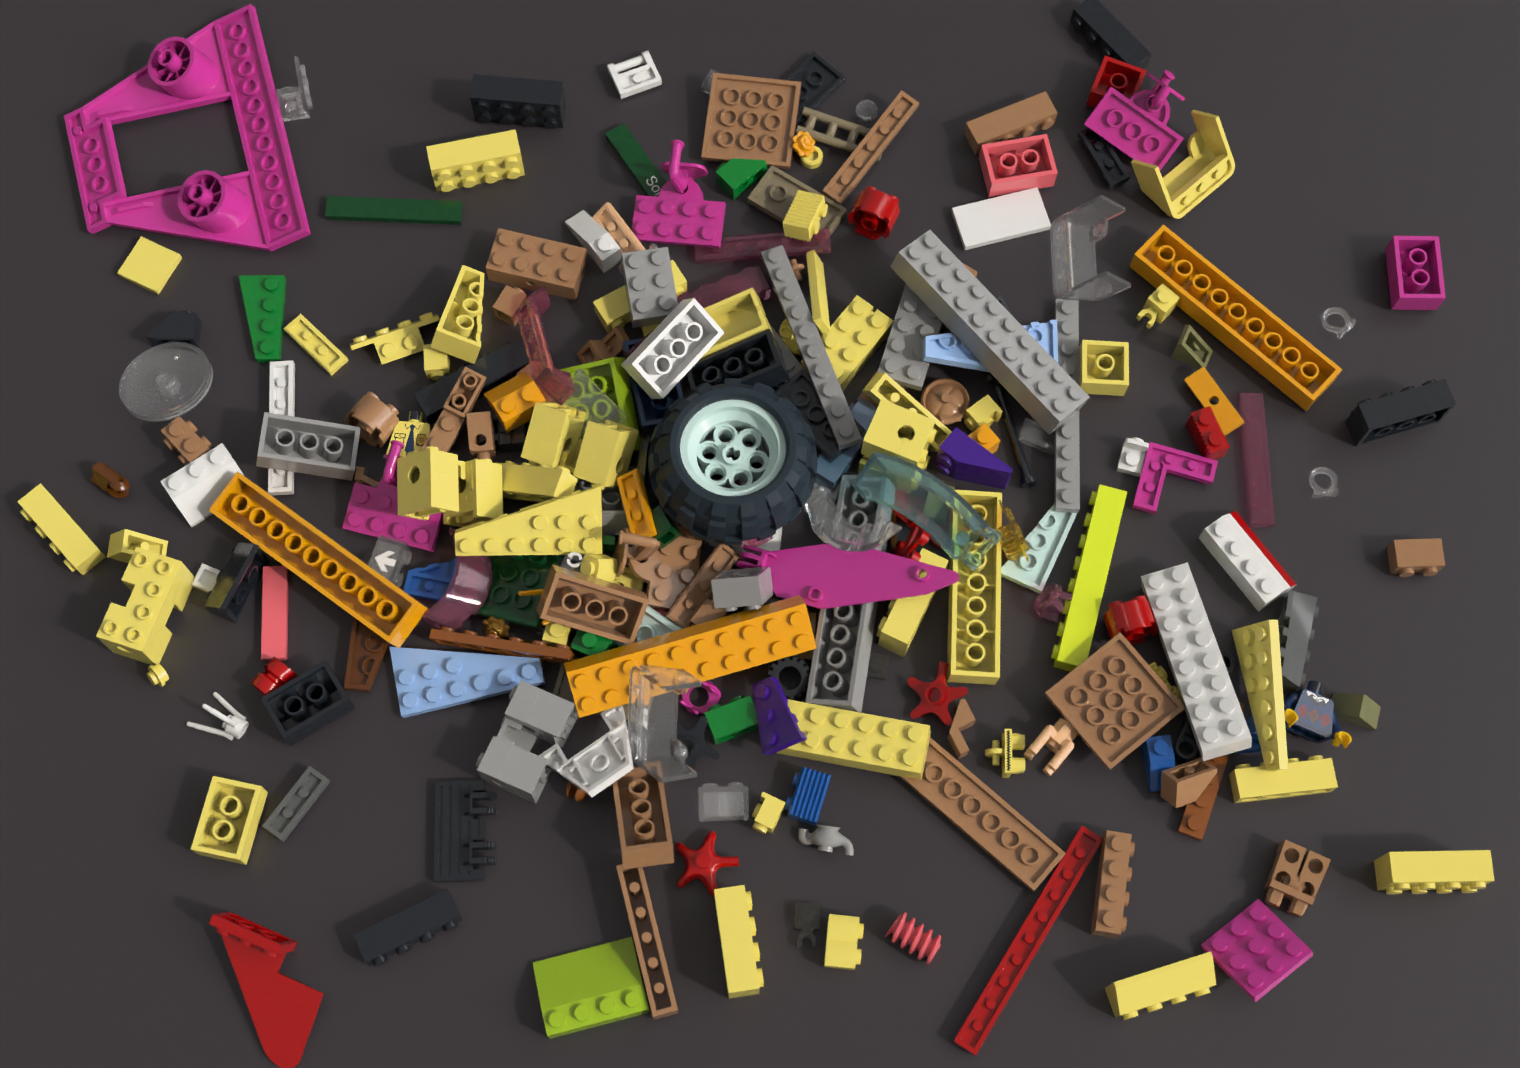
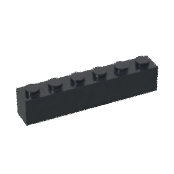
[414,329,552,425]

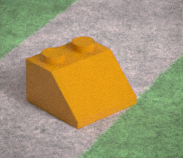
[484,372,546,433]

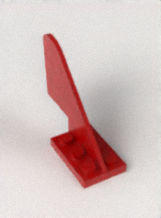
[209,911,324,1068]

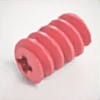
[885,912,941,966]

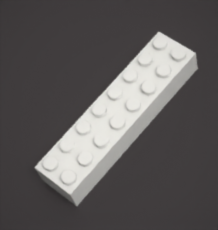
[1141,562,1252,761]

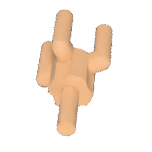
[1023,718,1078,776]

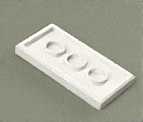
[951,187,1051,250]

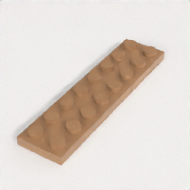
[899,738,1066,892]

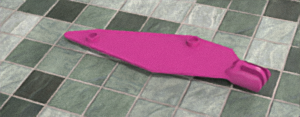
[736,541,959,609]

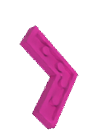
[1132,442,1218,514]

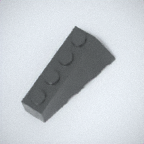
[1278,590,1319,693]

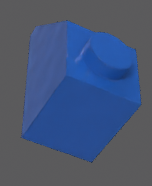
[1140,735,1175,792]

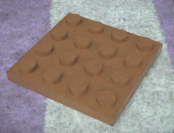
[701,73,801,170]
[1044,632,1185,771]

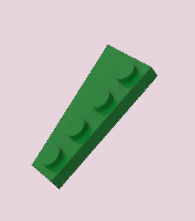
[239,275,286,363]

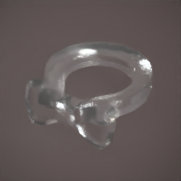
[1321,307,1356,339]
[1309,467,1339,499]

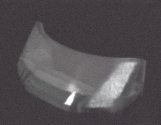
[804,483,902,552]

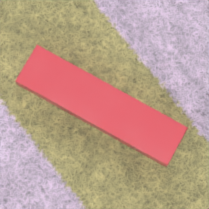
[261,565,289,661]

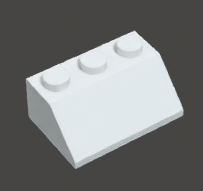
[160,443,244,527]

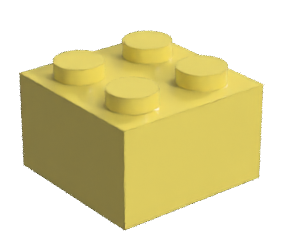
[1079,340,1129,396]

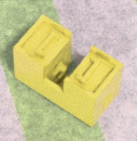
[857,399,937,493]
[521,402,639,490]
[397,446,503,528]
[96,547,195,666]

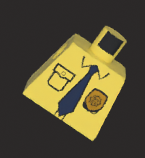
[386,411,432,458]

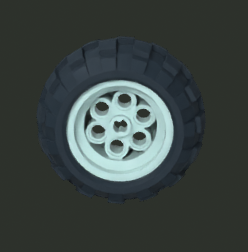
[648,378,818,546]

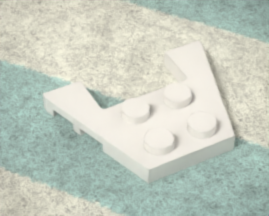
[539,706,634,797]

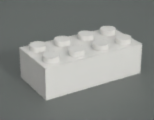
[621,298,724,399]

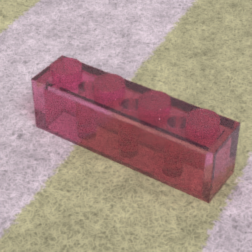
[677,265,770,309]

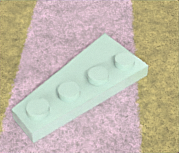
[1001,504,1077,594]

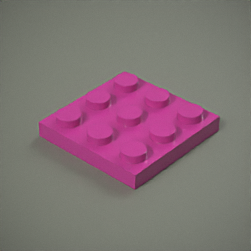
[1201,899,1313,1002]

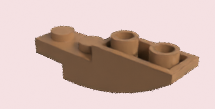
[421,367,487,452]

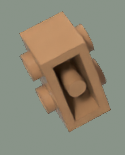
[161,416,213,466]

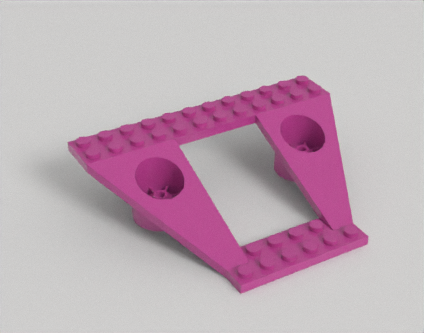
[64,4,311,252]

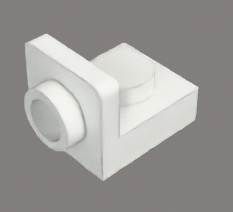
[1116,437,1149,477]

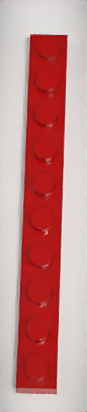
[953,826,1103,1056]

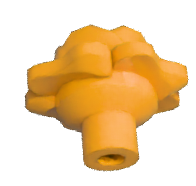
[792,131,815,157]

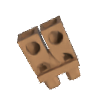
[1264,839,1331,918]

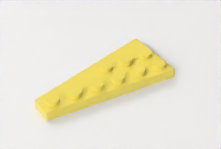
[455,483,602,556]
[1232,620,1288,771]

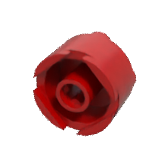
[848,186,900,240]
[1103,596,1159,646]

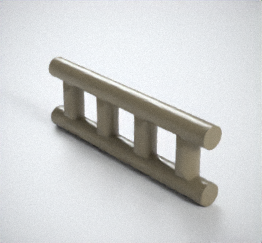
[795,107,882,162]

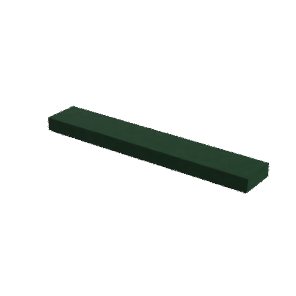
[325,196,463,225]

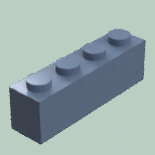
[815,397,877,492]

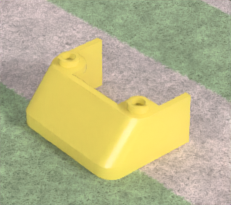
[1131,110,1235,219]

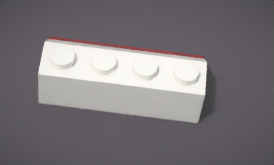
[1199,511,1297,612]

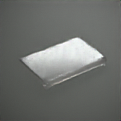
[553,368,629,437]

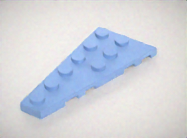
[923,319,1058,372]
[390,647,546,718]

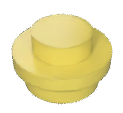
[147,663,169,687]

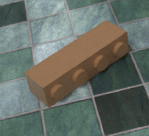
[964,91,1058,155]

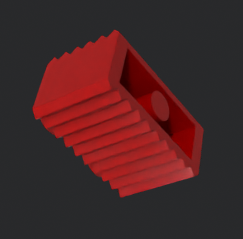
[1185,406,1230,460]

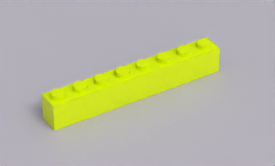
[1051,485,1127,672]

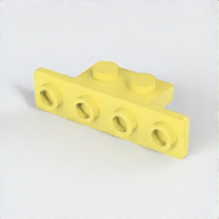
[350,312,440,364]

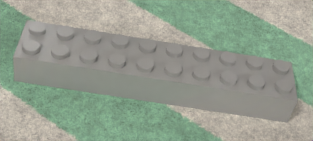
[890,230,1090,435]
[805,475,896,713]

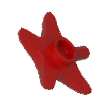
[907,661,968,725]
[675,831,739,896]

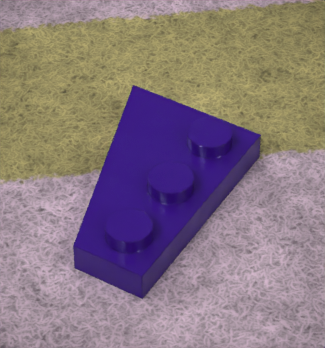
[752,677,807,755]

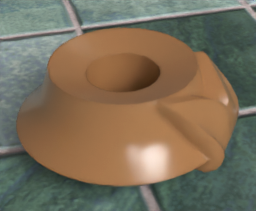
[921,378,970,425]

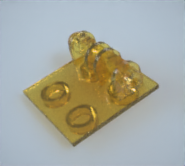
[996,500,1029,562]

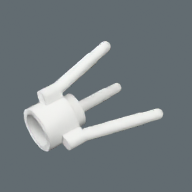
[186,692,249,741]

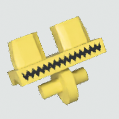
[985,729,1025,778]

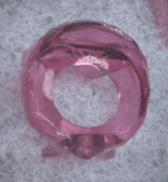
[1032,583,1073,622]

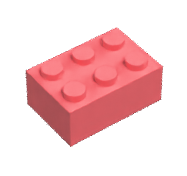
[979,134,1058,197]

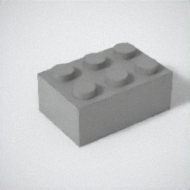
[621,247,678,328]

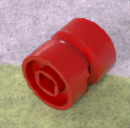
[250,656,297,696]

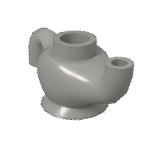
[798,824,854,856]

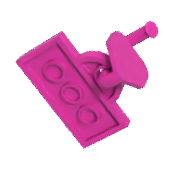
[1084,70,1185,170]
[631,140,726,248]
[342,440,443,552]

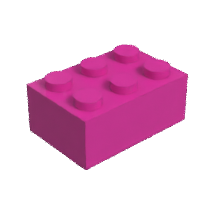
[1385,236,1446,310]

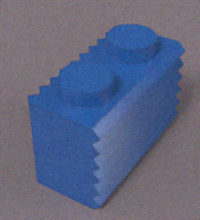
[784,767,831,826]

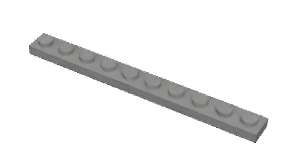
[761,245,862,450]
[1054,298,1080,513]

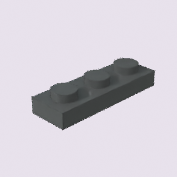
[262,766,331,842]

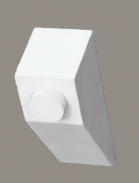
[565,210,622,273]

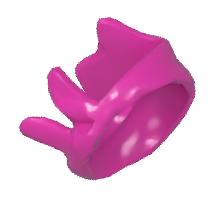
[679,680,721,715]

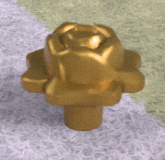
[482,616,509,639]

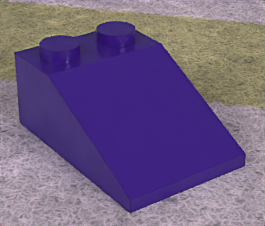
[934,427,1013,489]

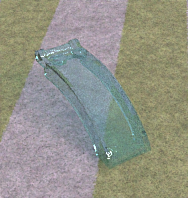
[851,452,1002,570]

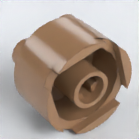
[345,391,399,447]

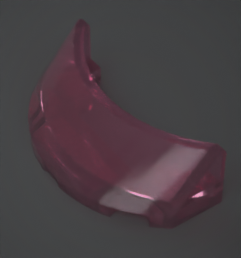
[423,527,492,630]

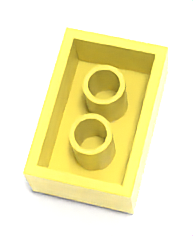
[191,776,268,865]

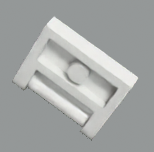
[607,51,662,99]

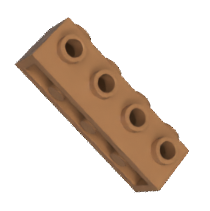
[1090,830,1135,939]

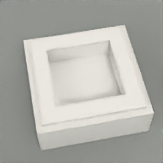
[191,563,220,593]

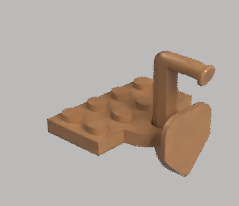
[613,522,702,611]

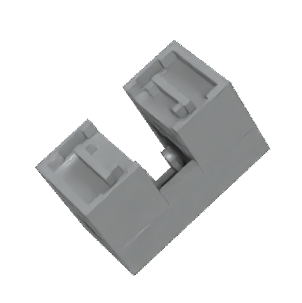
[476,681,578,804]

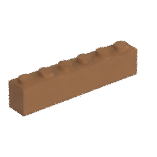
[616,864,679,1020]

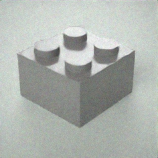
[711,566,774,612]

